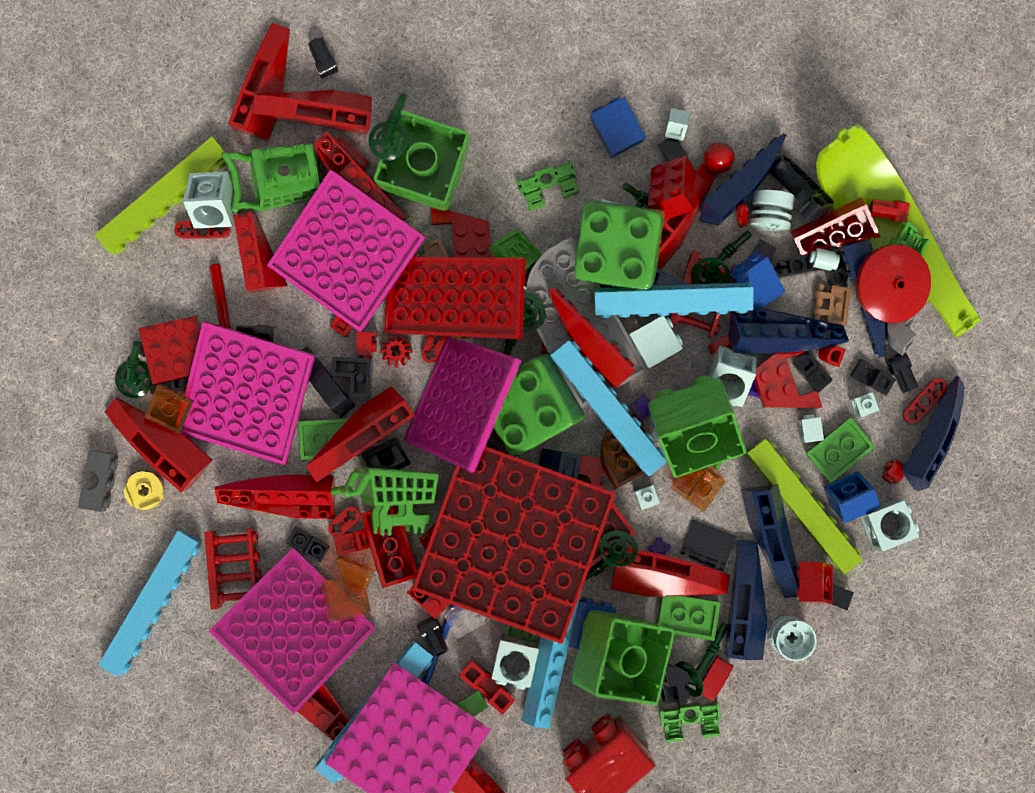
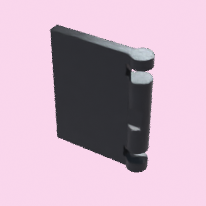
[680,520,736,570]

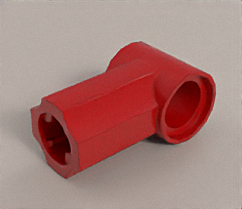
[869,199,910,222]

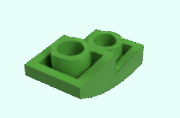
[454,690,488,717]

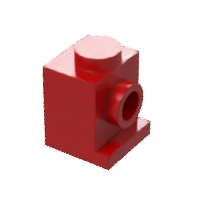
[356,332,378,359]

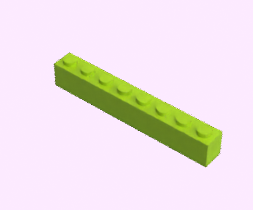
[94,136,226,255]
[746,439,863,575]

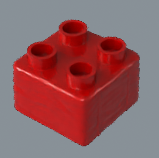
[561,713,656,793]

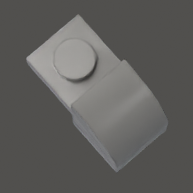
[886,314,917,356]

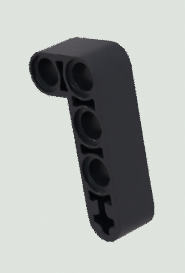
[769,154,834,221]
[771,250,848,286]
[301,346,356,418]

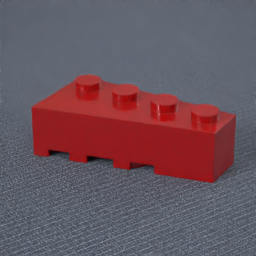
[790,197,881,255]

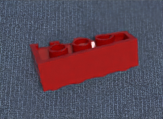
[233,212,288,293]
[451,758,505,793]

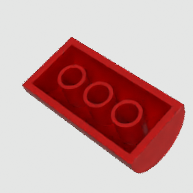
[360,505,418,588]

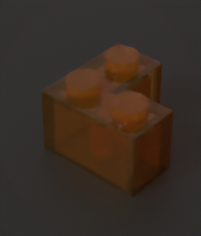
[321,577,371,623]

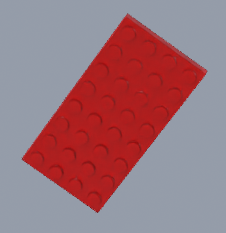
[384,257,526,339]

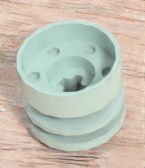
[750,190,794,231]
[768,615,817,662]

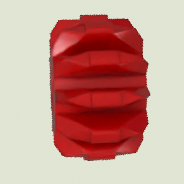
[380,335,413,368]

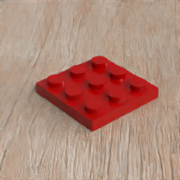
[138,316,200,385]

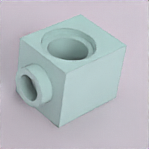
[665,108,690,141]
[849,392,879,418]
[798,414,824,443]
[633,485,660,510]

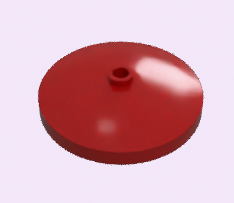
[856,245,931,323]

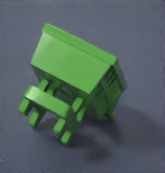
[222,143,323,212]
[331,467,438,536]

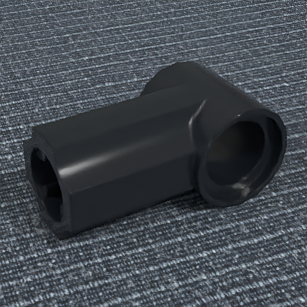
[308,37,339,79]
[886,353,918,393]
[417,616,449,657]

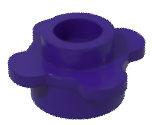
[648,537,671,555]

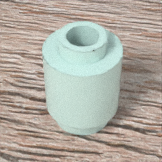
[809,248,840,271]

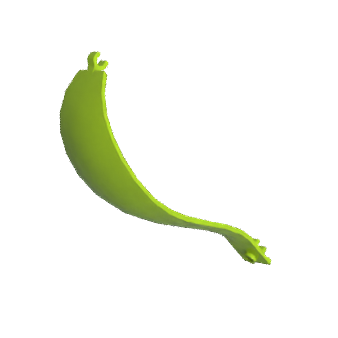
[816,124,981,337]

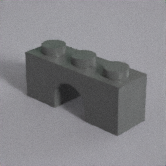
[78,451,118,512]

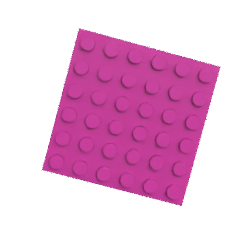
[267,170,426,332]
[176,321,316,465]
[403,336,521,473]
[208,548,376,715]
[325,662,491,793]

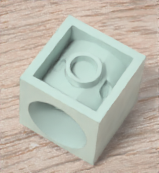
[183,172,235,228]
[629,316,683,369]
[708,345,756,407]
[860,499,919,551]
[492,635,539,690]

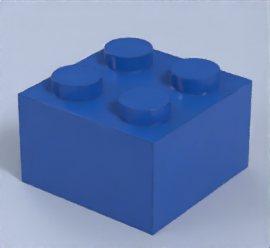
[823,471,880,523]

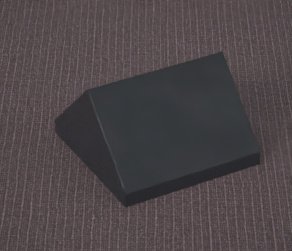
[361,437,411,481]

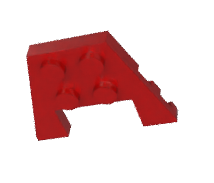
[431,208,491,258]
[754,351,822,409]

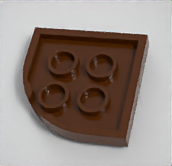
[600,413,645,490]

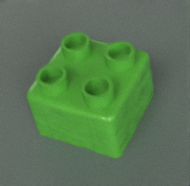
[374,110,469,211]
[574,200,665,290]
[494,353,585,457]
[648,376,746,477]
[572,610,675,705]

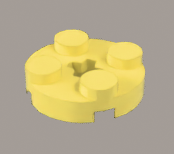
[124,471,165,510]

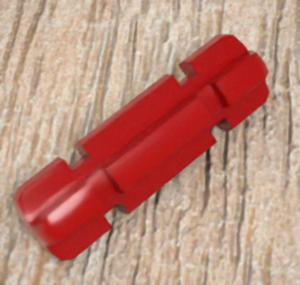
[737,203,749,228]

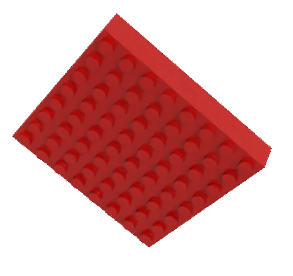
[412,446,616,644]

